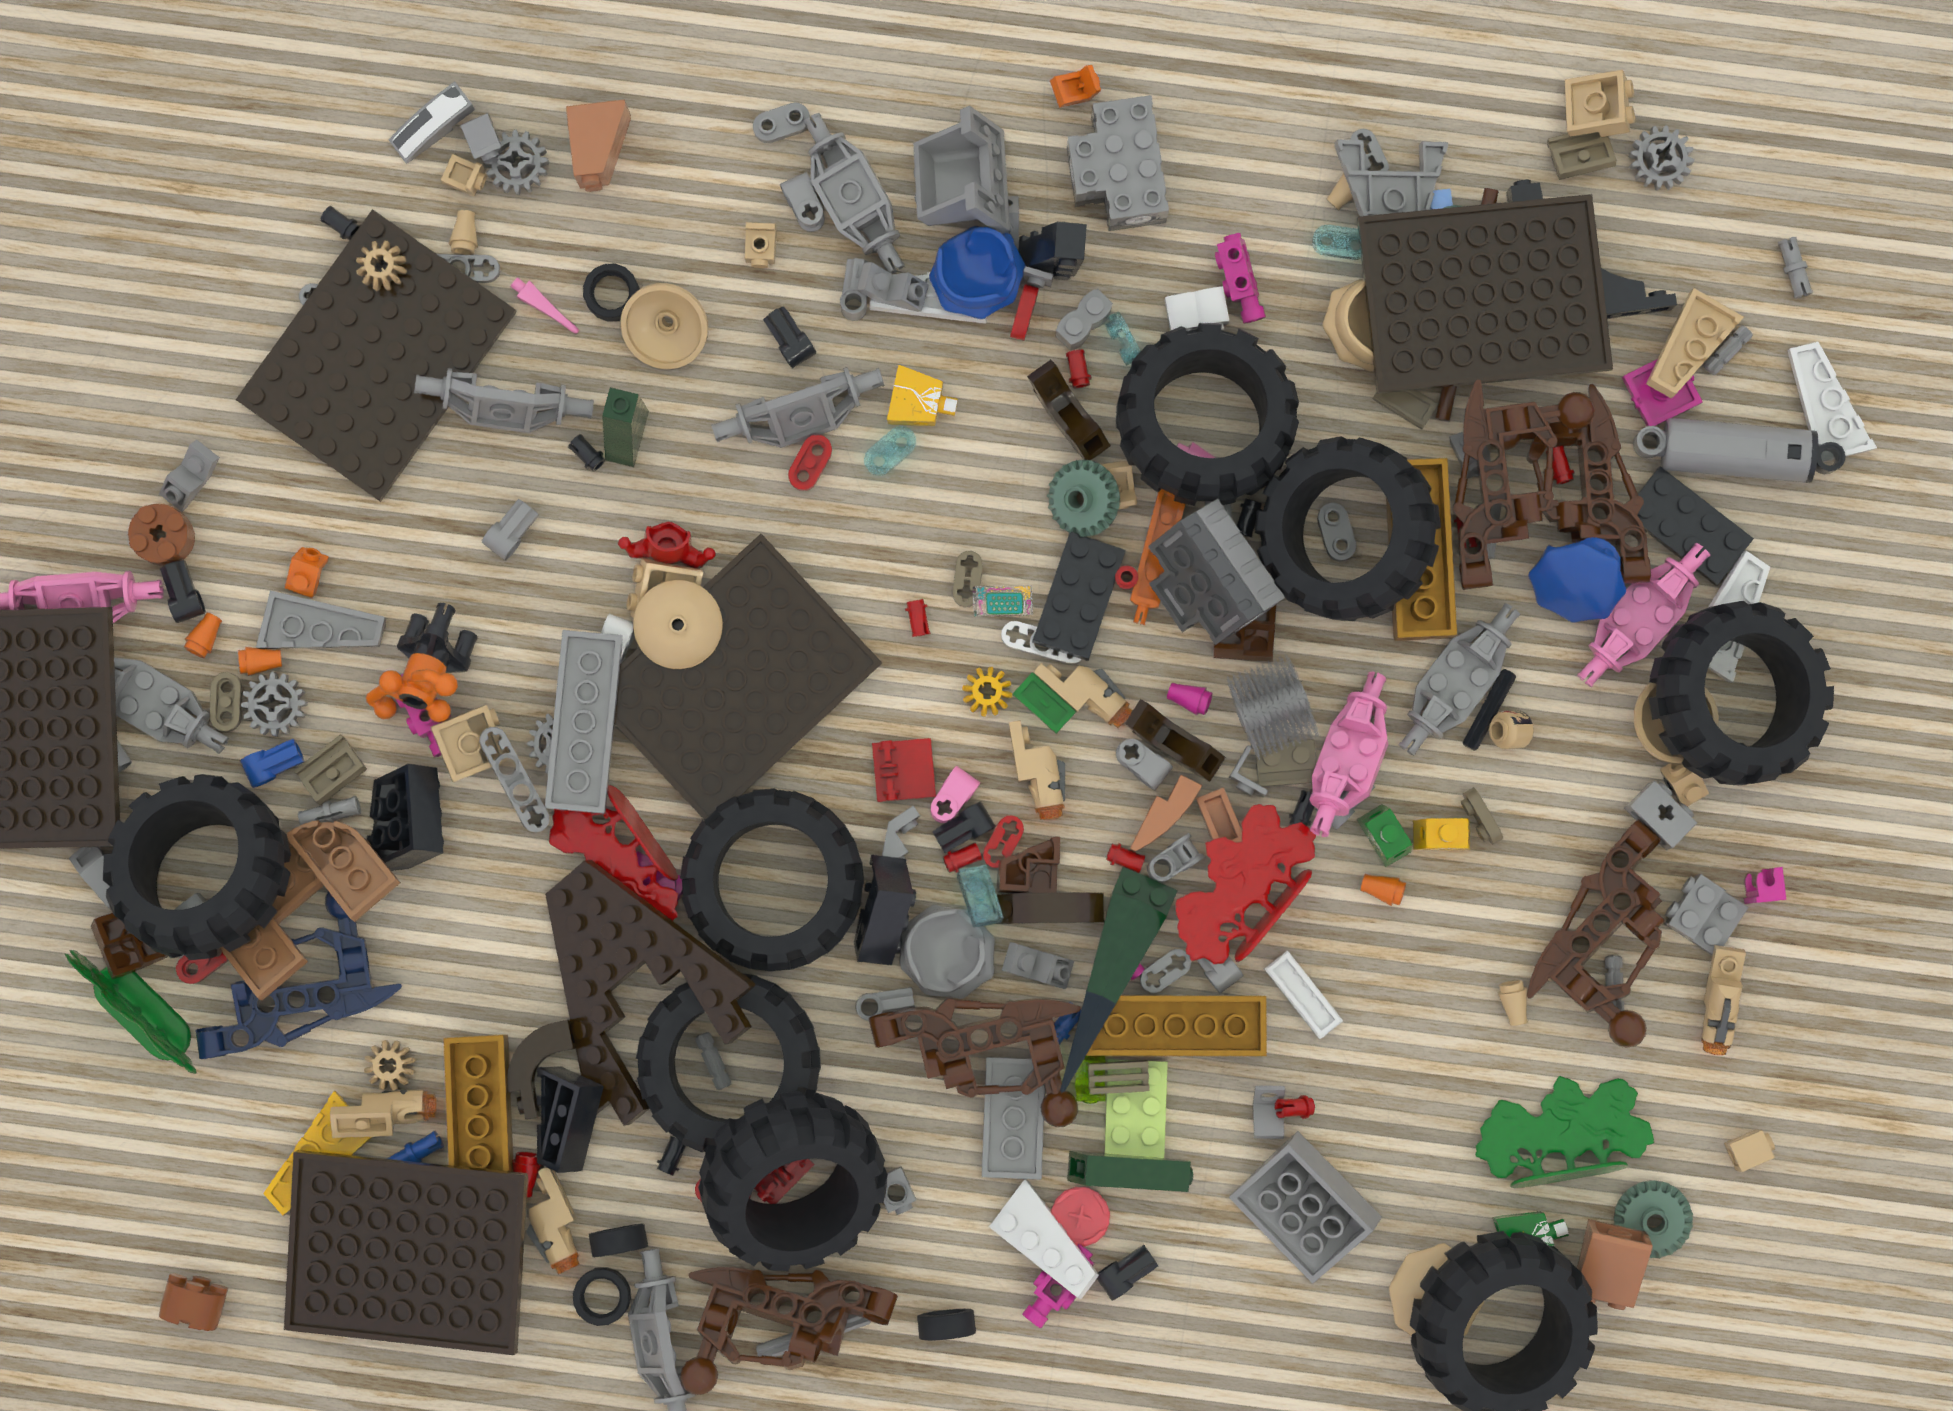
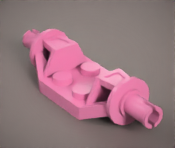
[1577,543,1710,688]
[0,571,164,623]
[1309,672,1388,837]

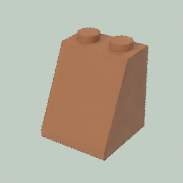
[566,99,631,192]
[1577,1219,1653,1310]

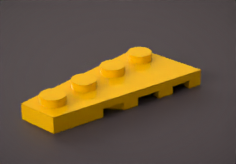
[263,1091,372,1216]

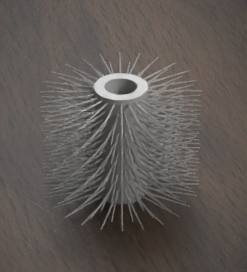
[1227,654,1319,760]

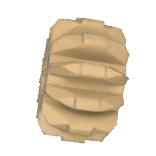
[356,241,407,291]
[364,1040,416,1090]

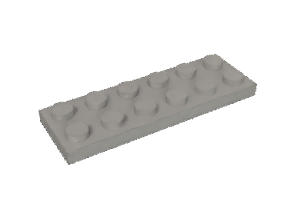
[545,630,623,814]

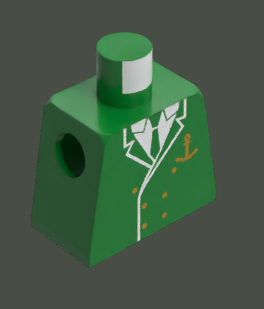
[1356,804,1412,867]
[1492,1211,1569,1246]

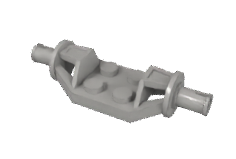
[804,113,905,274]
[711,367,885,448]
[414,368,594,433]
[1399,603,1520,756]
[114,657,229,754]
[628,1248,696,1411]

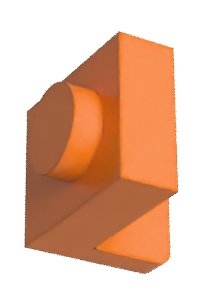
[1050,65,1101,108]
[285,547,329,598]

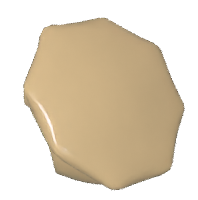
[1322,279,1374,372]
[1389,1243,1484,1336]

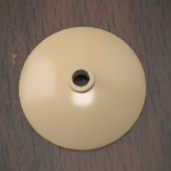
[621,283,708,369]
[633,580,723,669]
[1634,682,1719,764]

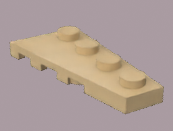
[1646,288,1744,399]

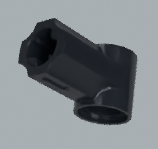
[763,306,817,369]
[160,560,206,623]
[932,801,996,853]
[1097,1244,1158,1301]

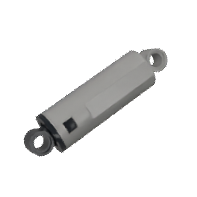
[1633,418,1846,483]

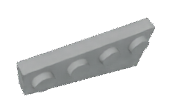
[256,590,387,649]

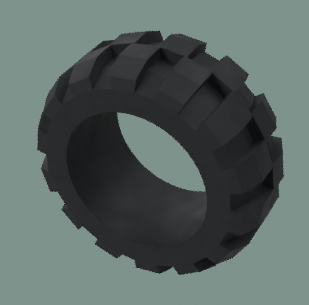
[1116,323,1299,506]
[1255,436,1441,621]
[1649,601,1834,785]
[103,774,291,960]
[680,788,864,972]
[636,973,821,1153]
[698,1091,888,1272]
[1410,1231,1598,1411]

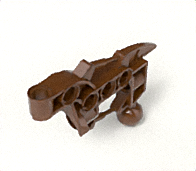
[1452,379,1595,590]
[1490,384,1651,584]
[1527,819,1665,1048]
[868,997,1081,1127]
[680,1267,898,1395]

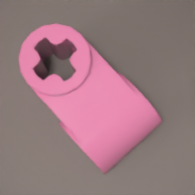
[931,766,981,823]

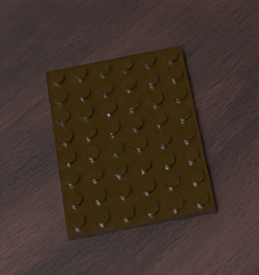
[1357,194,1613,394]
[236,209,517,502]
[614,534,882,820]
[0,607,120,849]
[284,1150,528,1355]

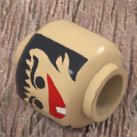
[1489,710,1534,749]

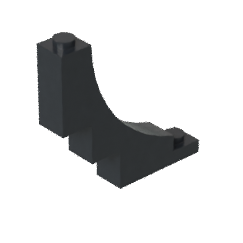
[1506,179,1677,319]

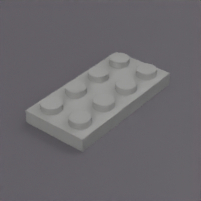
[982,1057,1045,1180]

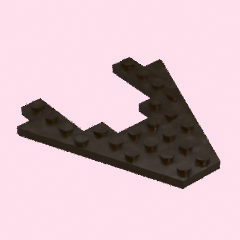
[545,860,756,1126]

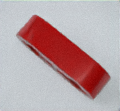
[1010,284,1039,341]
[983,815,1024,868]

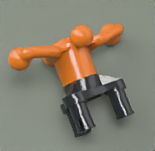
[366,603,478,722]

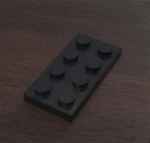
[1637,466,1754,586]
[1032,532,1126,661]

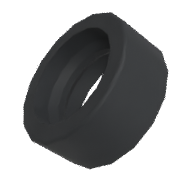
[583,263,640,322]
[589,1223,648,1258]
[573,1267,631,1326]
[917,1308,976,1341]

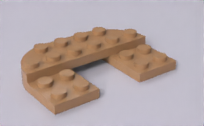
[220,820,401,1001]

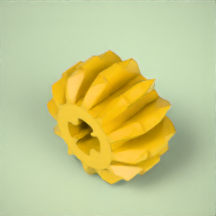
[962,667,1012,717]

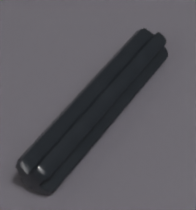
[1463,669,1516,751]

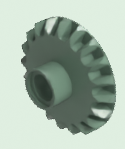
[1047,460,1120,537]
[1614,1180,1693,1259]

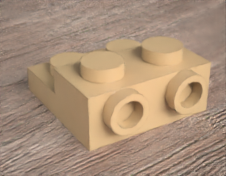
[1565,70,1635,137]
[627,558,703,618]
[430,705,509,782]

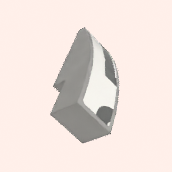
[389,81,475,164]

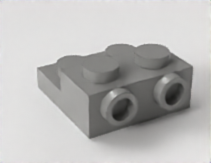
[1665,874,1748,956]

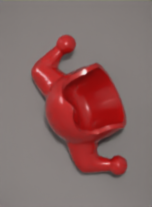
[618,522,716,569]

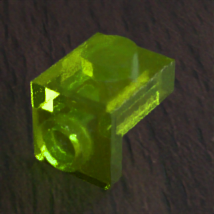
[1075,1056,1106,1104]

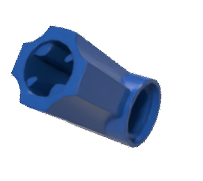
[240,739,305,788]

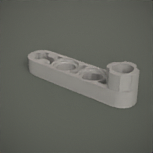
[479,727,549,832]

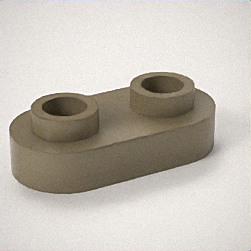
[210,672,243,732]
[1461,787,1503,845]

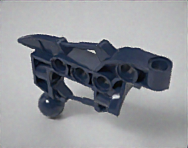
[195,891,402,1059]

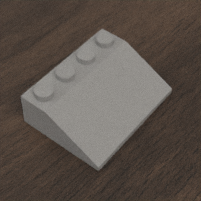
[1229,1131,1382,1284]

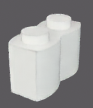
[1164,286,1229,331]

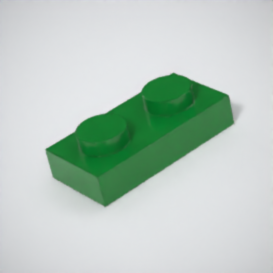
[1012,672,1076,734]

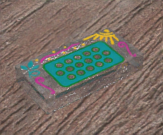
[973,585,1033,617]

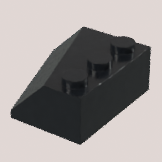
[367,764,444,871]

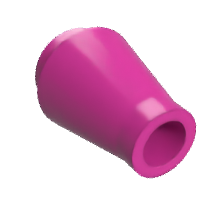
[1167,682,1213,715]

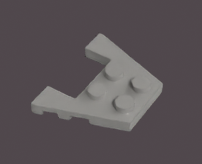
[1334,140,1448,216]

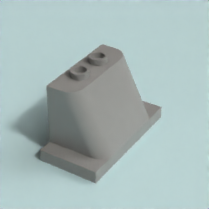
[913,105,1010,234]

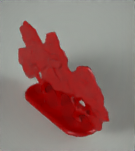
[549,785,678,921]
[1176,804,1316,964]

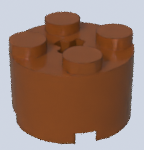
[128,504,195,566]
[159,1273,228,1331]

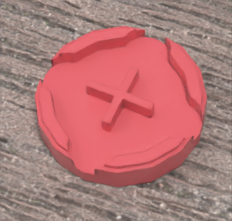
[1051,1187,1110,1247]

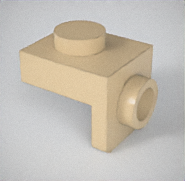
[440,154,487,196]
[1101,460,1137,509]
[1660,763,1709,807]

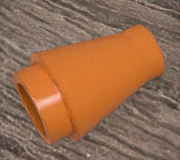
[184,612,222,658]
[238,647,282,676]
[1360,874,1406,906]

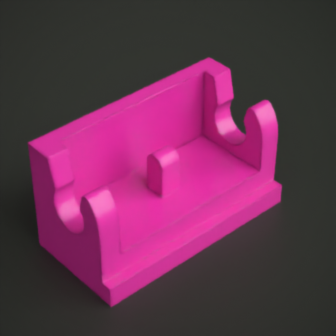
[1743,867,1787,904]

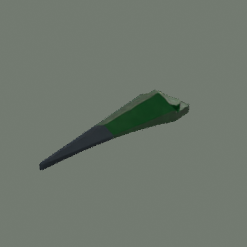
[1060,867,1178,1093]

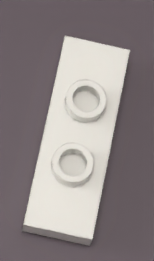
[1264,950,1343,1039]

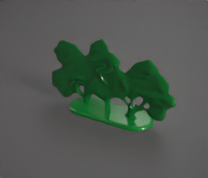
[65,950,197,1074]
[1475,1076,1654,1188]

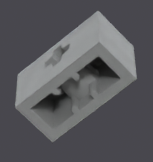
[1624,781,1697,850]

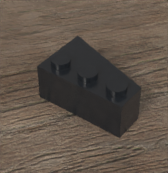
[1018,222,1087,280]
[854,855,916,966]
[537,1066,604,1173]

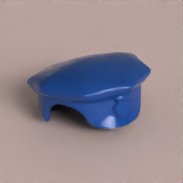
[929,226,1026,319]
[1528,537,1626,623]

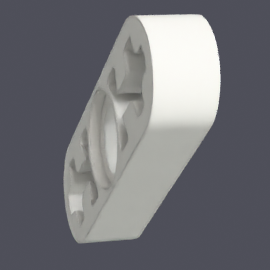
[1001,621,1082,665]

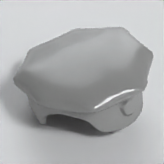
[900,905,995,999]

